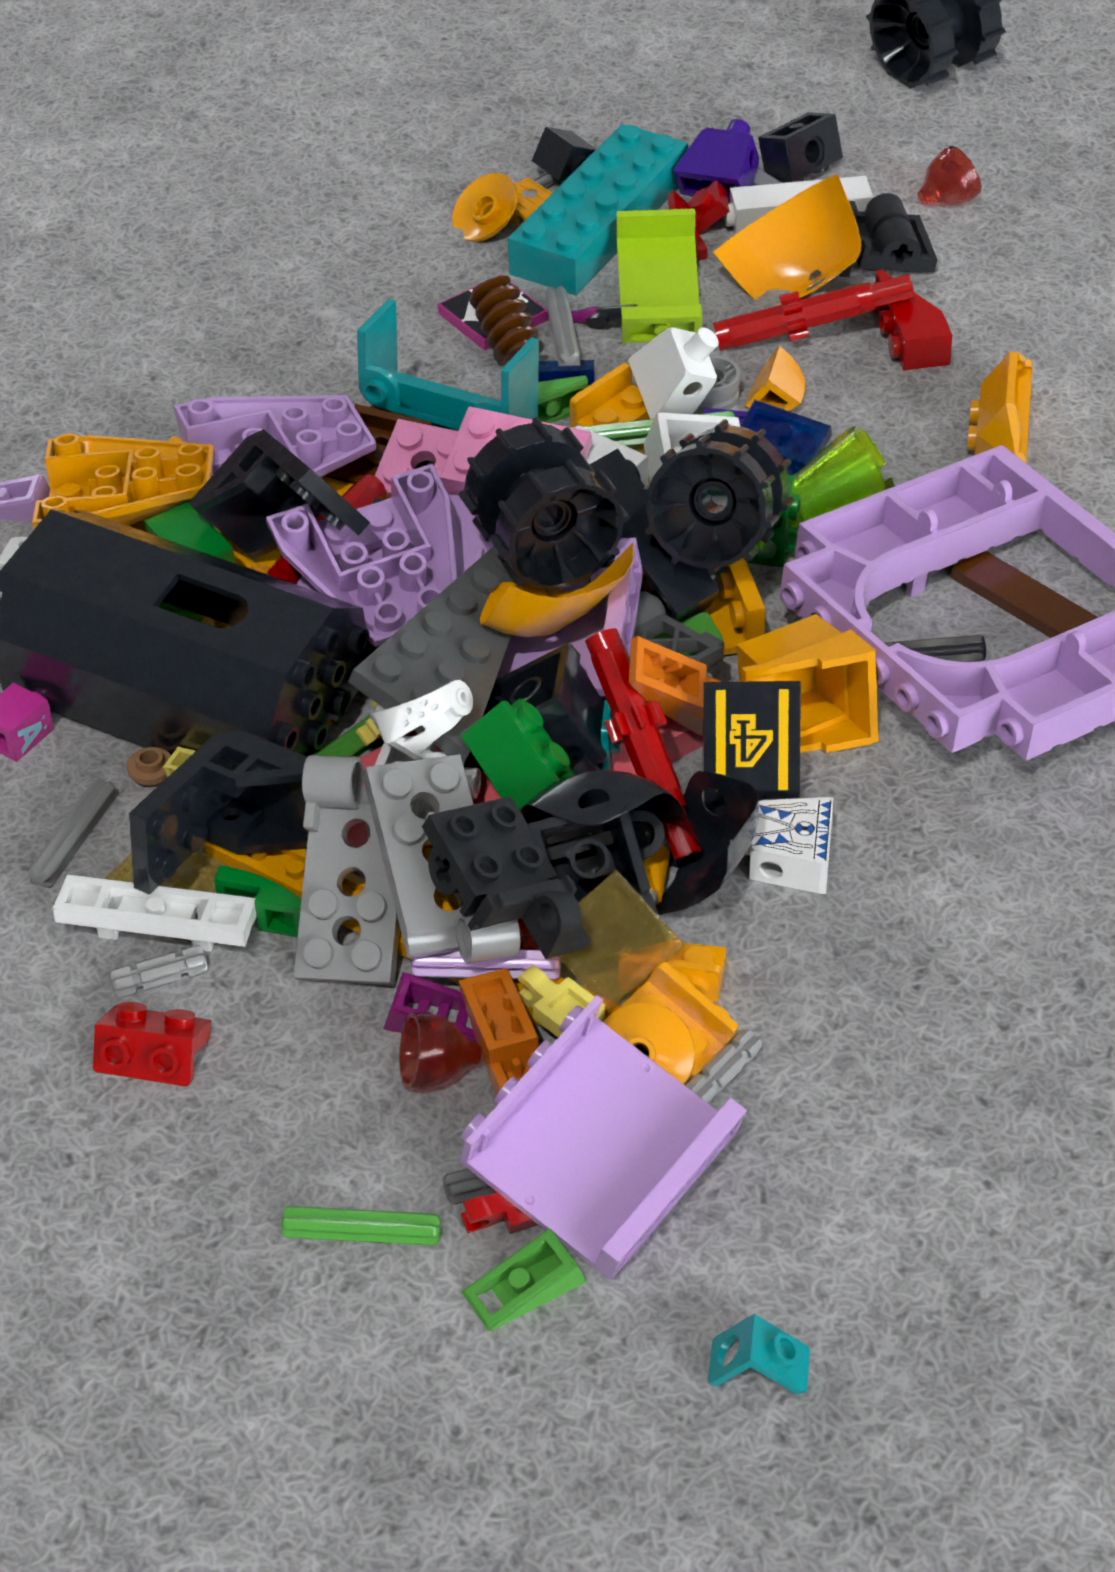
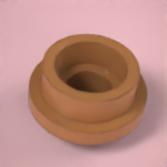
[127,747,171,787]

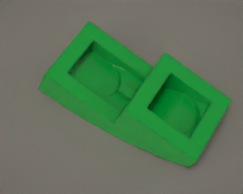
[214,865,301,937]

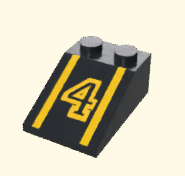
[702,681,801,815]

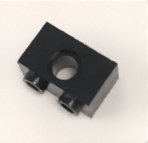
[758,112,843,183]

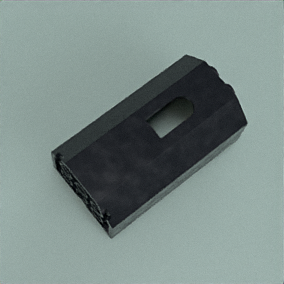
[0,509,371,757]

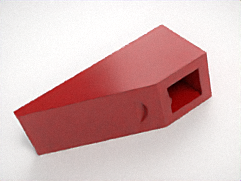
[875,270,953,371]

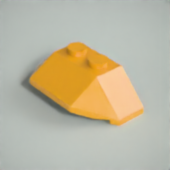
[967,351,1033,463]

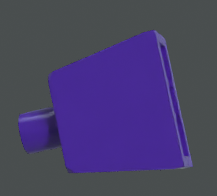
[673,119,759,203]

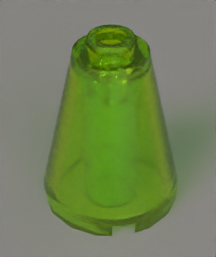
[792,426,894,528]

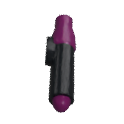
[571,304,639,327]

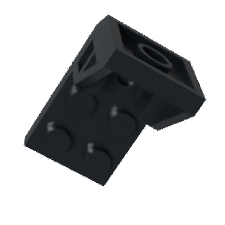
[188,429,370,560]
[129,730,308,895]

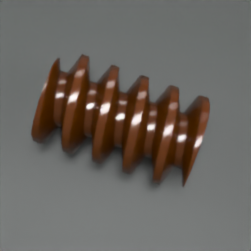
[469,275,545,365]

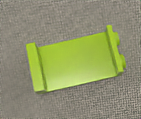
[617,209,702,343]

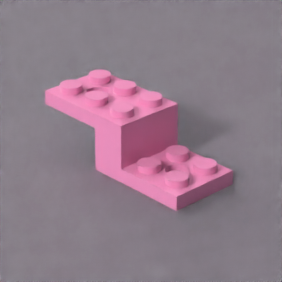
[374,406,593,500]

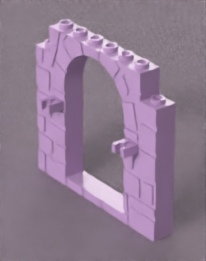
[779,445,1115,761]

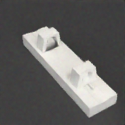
[52,874,256,952]

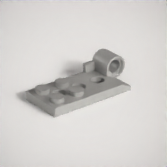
[362,754,520,964]
[293,755,412,986]

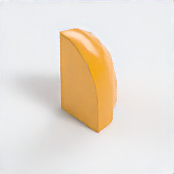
[745,346,805,413]

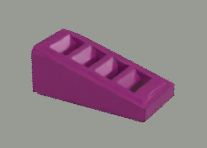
[383,972,478,1046]

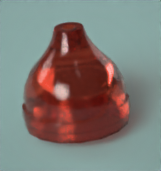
[917,146,982,206]
[399,1012,482,1091]

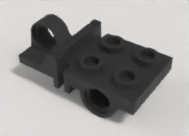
[839,193,938,277]
[422,796,591,959]

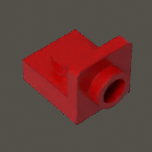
[667,180,730,234]

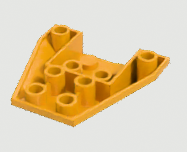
[32,433,215,530]

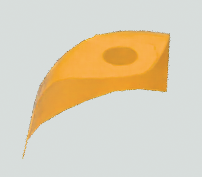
[713,174,861,306]
[480,543,633,637]

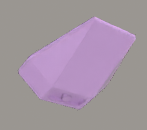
[174,395,376,477]
[266,464,457,647]

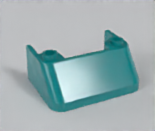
[357,299,539,431]

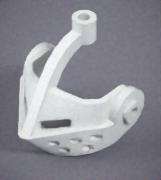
[368,680,473,760]

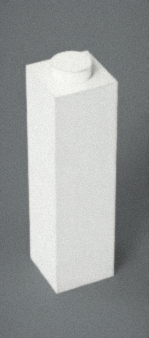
[724,176,873,235]

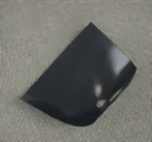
[521,770,699,840]
[655,771,759,915]

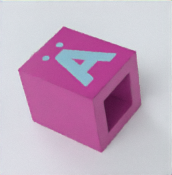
[0,682,54,762]

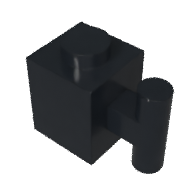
[531,126,596,181]

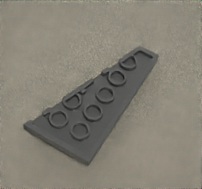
[348,546,514,765]

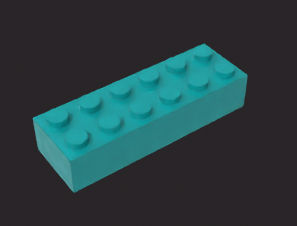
[507,123,688,296]

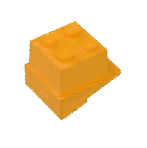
[736,614,879,753]

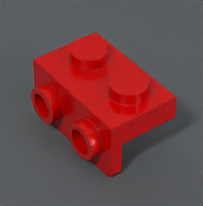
[93,1002,212,1087]

